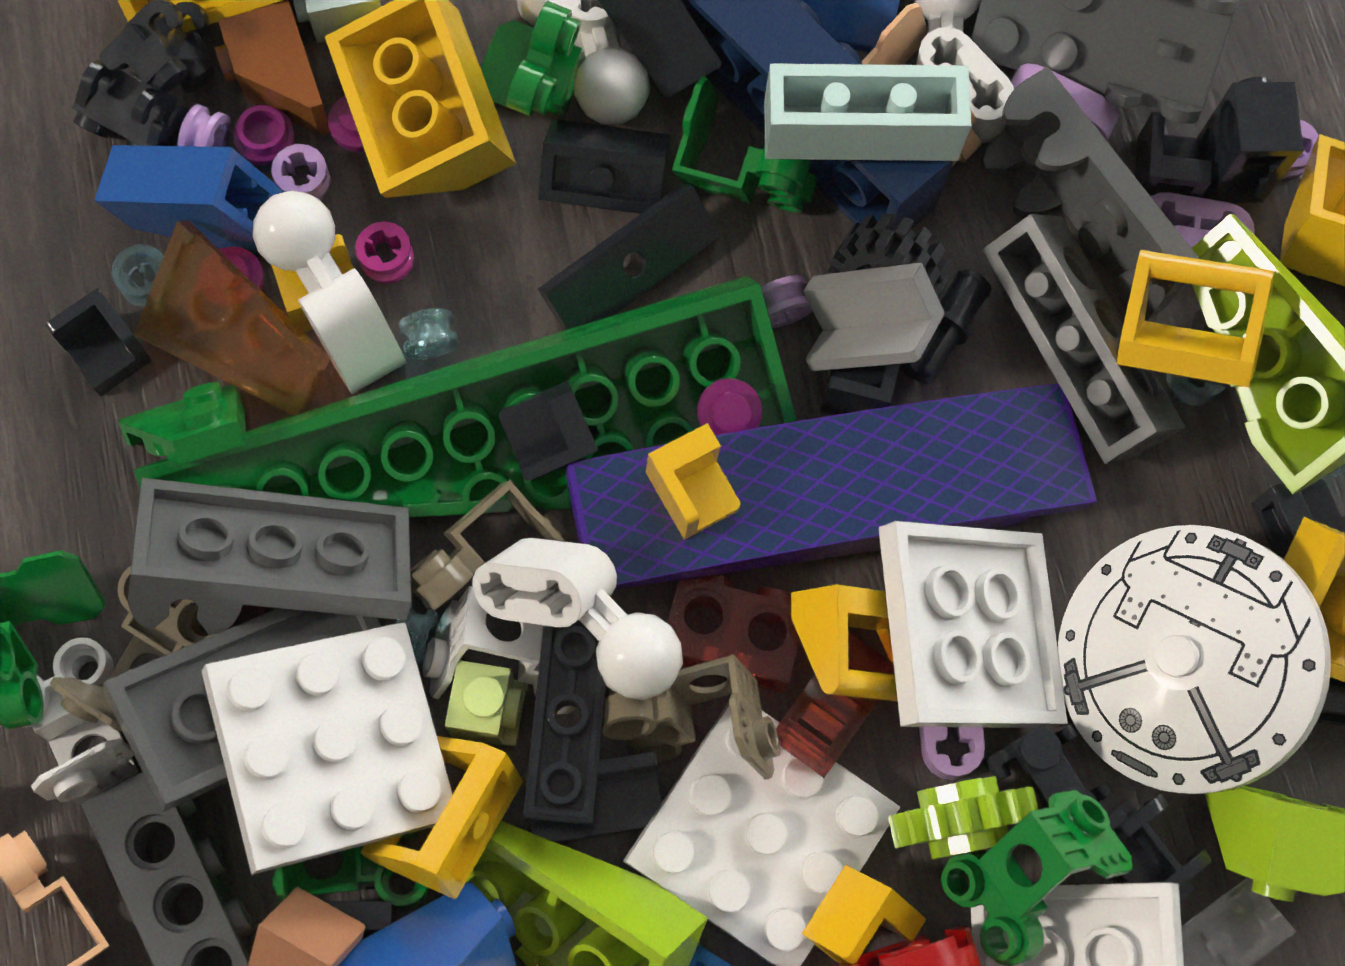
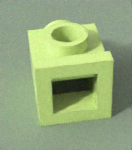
[445,660,528,748]

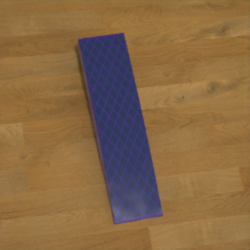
[564,383,1097,590]

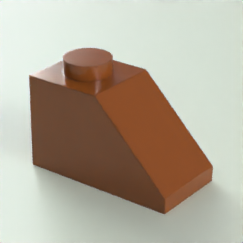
[214,0,330,135]

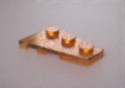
[134,220,330,415]

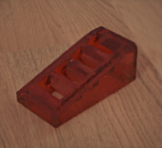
[776,633,895,778]

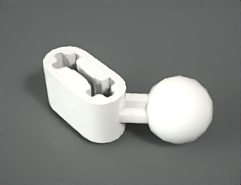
[517,0,650,124]
[913,0,1014,143]
[253,191,407,394]
[472,538,683,700]

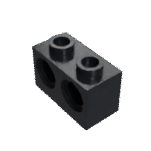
[1196,77,1304,203]

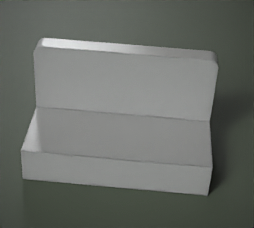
[803,262,945,371]

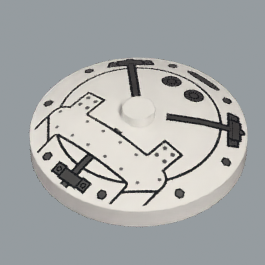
[1058,525,1331,794]

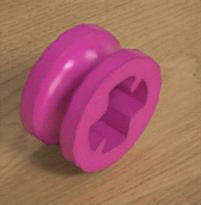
[355,221,414,284]

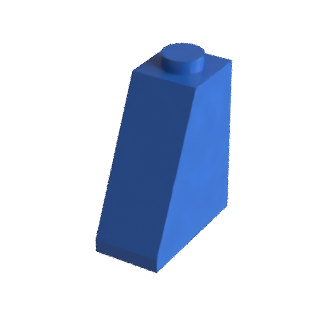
[94,145,284,258]
[338,881,516,966]

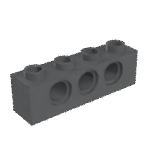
[982,214,1186,464]
[81,772,256,966]

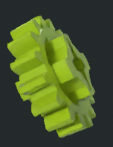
[888,776,1038,859]

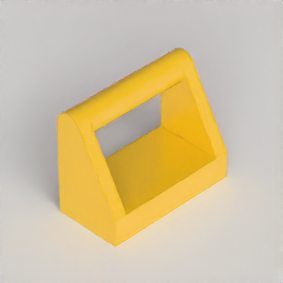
[1116,250,1274,388]
[791,584,898,701]
[361,736,523,900]

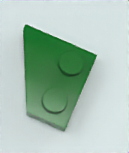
[118,382,246,465]

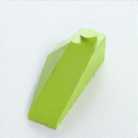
[1192,214,1345,494]
[1204,785,1345,902]
[466,821,708,966]

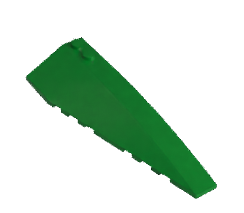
[134,276,797,517]

